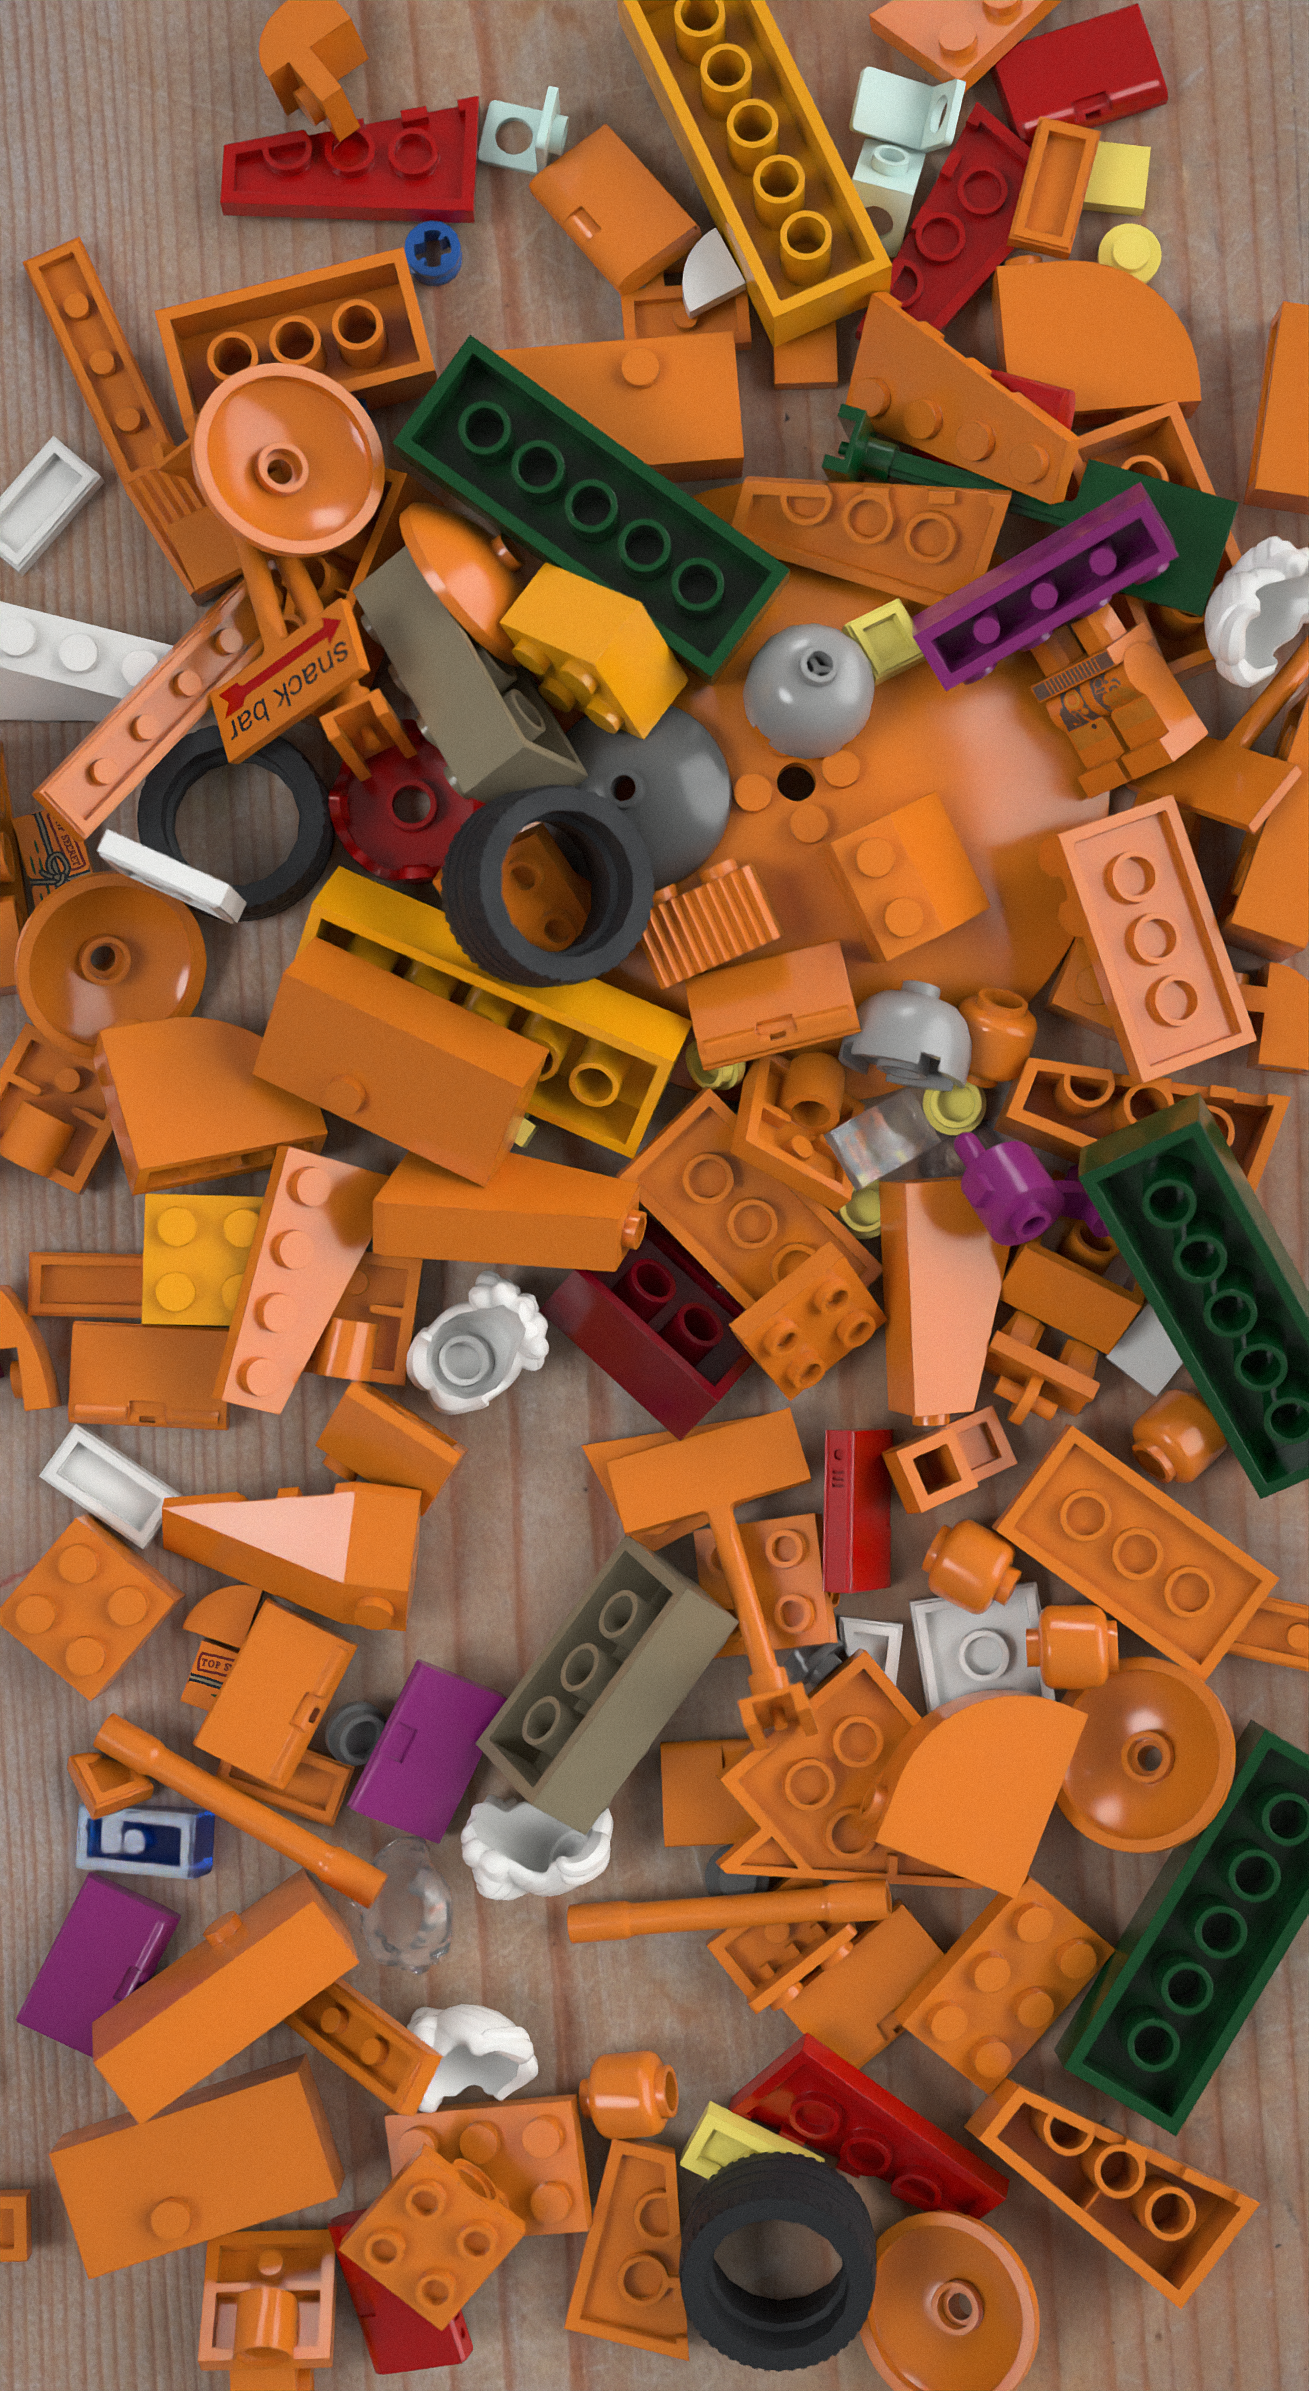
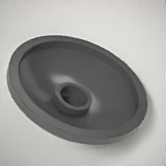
[544,705,732,891]

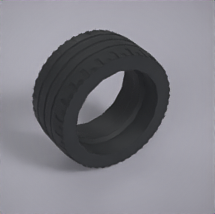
[137,725,335,922]
[440,784,655,988]
[679,2152,876,2372]

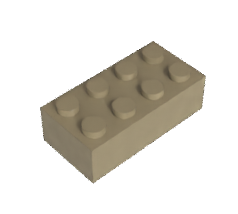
[352,545,589,804]
[475,1535,739,1835]

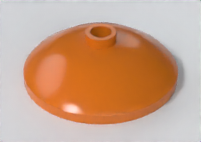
[191,363,385,558]
[399,502,528,667]
[14,871,207,1060]
[1056,1656,1236,1854]
[860,2210,1040,2391]

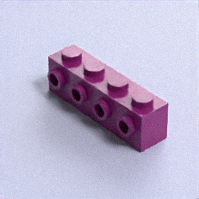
[913,482,1178,691]

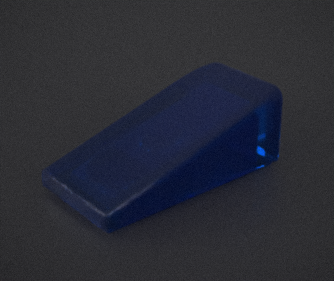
[75,1803,215,1880]

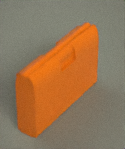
[529,123,702,296]
[684,939,861,1072]
[68,1321,231,1431]
[192,1598,359,1789]
[660,1738,756,1847]
[782,1898,946,2070]

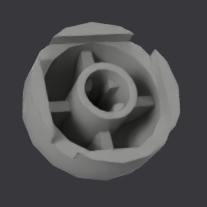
[743,623,875,759]
[838,980,972,1092]

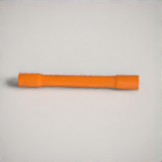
[93,1713,389,1909]
[567,1879,892,1944]

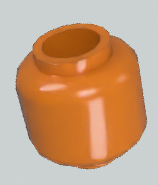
[957,988,1038,1088]
[1132,1389,1228,1483]
[921,1519,1022,1615]
[1026,1604,1119,1690]
[579,2050,679,2140]

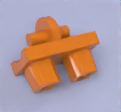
[983,1311,1101,1426]

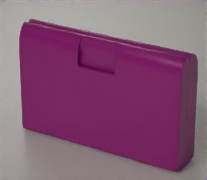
[347,1659,507,1844]
[15,1871,181,2058]

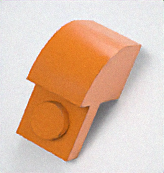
[259,0,369,141]
[1234,962,1309,1076]
[881,1405,1018,1514]

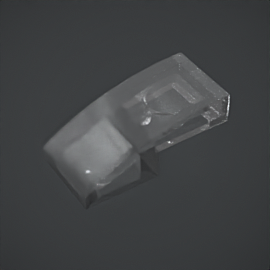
[823,1087,941,1192]

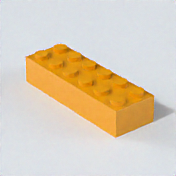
[617,0,892,348]
[294,866,693,1159]

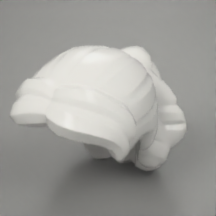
[1204,536,1309,688]
[406,1271,549,1415]
[461,1795,614,1900]
[407,2004,538,2113]

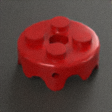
[328,719,486,886]

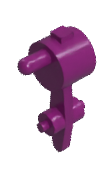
[954,1132,1112,1246]

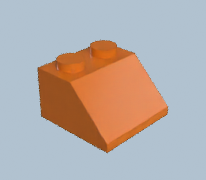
[819,791,991,964]
[999,1169,1145,1355]
[315,1381,469,1517]

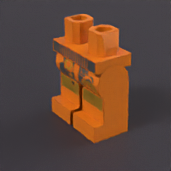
[1030,602,1209,799]

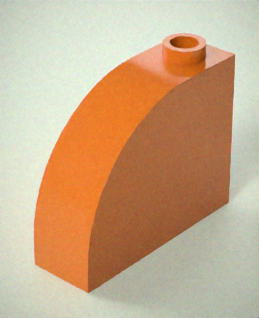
[990,255,1202,429]
[1243,301,1309,515]
[93,1017,328,1196]
[859,1689,1089,1899]

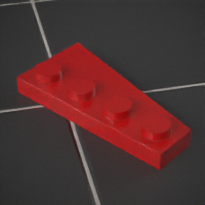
[220,96,480,223]
[855,102,1031,341]
[728,2032,1010,2220]

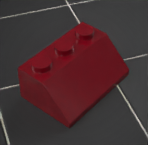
[539,1207,755,1441]

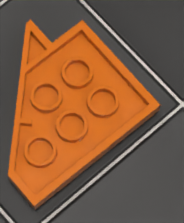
[715,1648,983,1889]

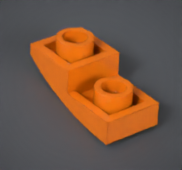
[0,1285,62,1411]

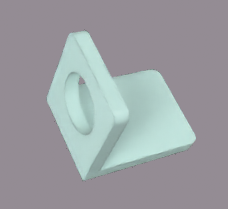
[849,67,966,153]
[478,86,569,176]
[852,138,926,257]

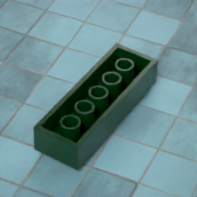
[392,335,790,686]
[1078,1092,1309,1499]
[1054,1719,1309,2136]

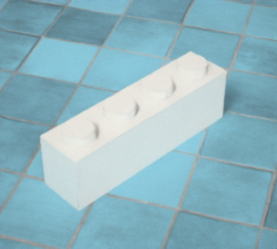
[0,601,173,723]

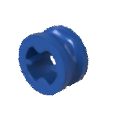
[404,221,462,287]

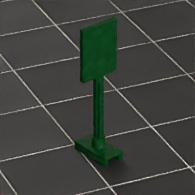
[821,403,1239,618]

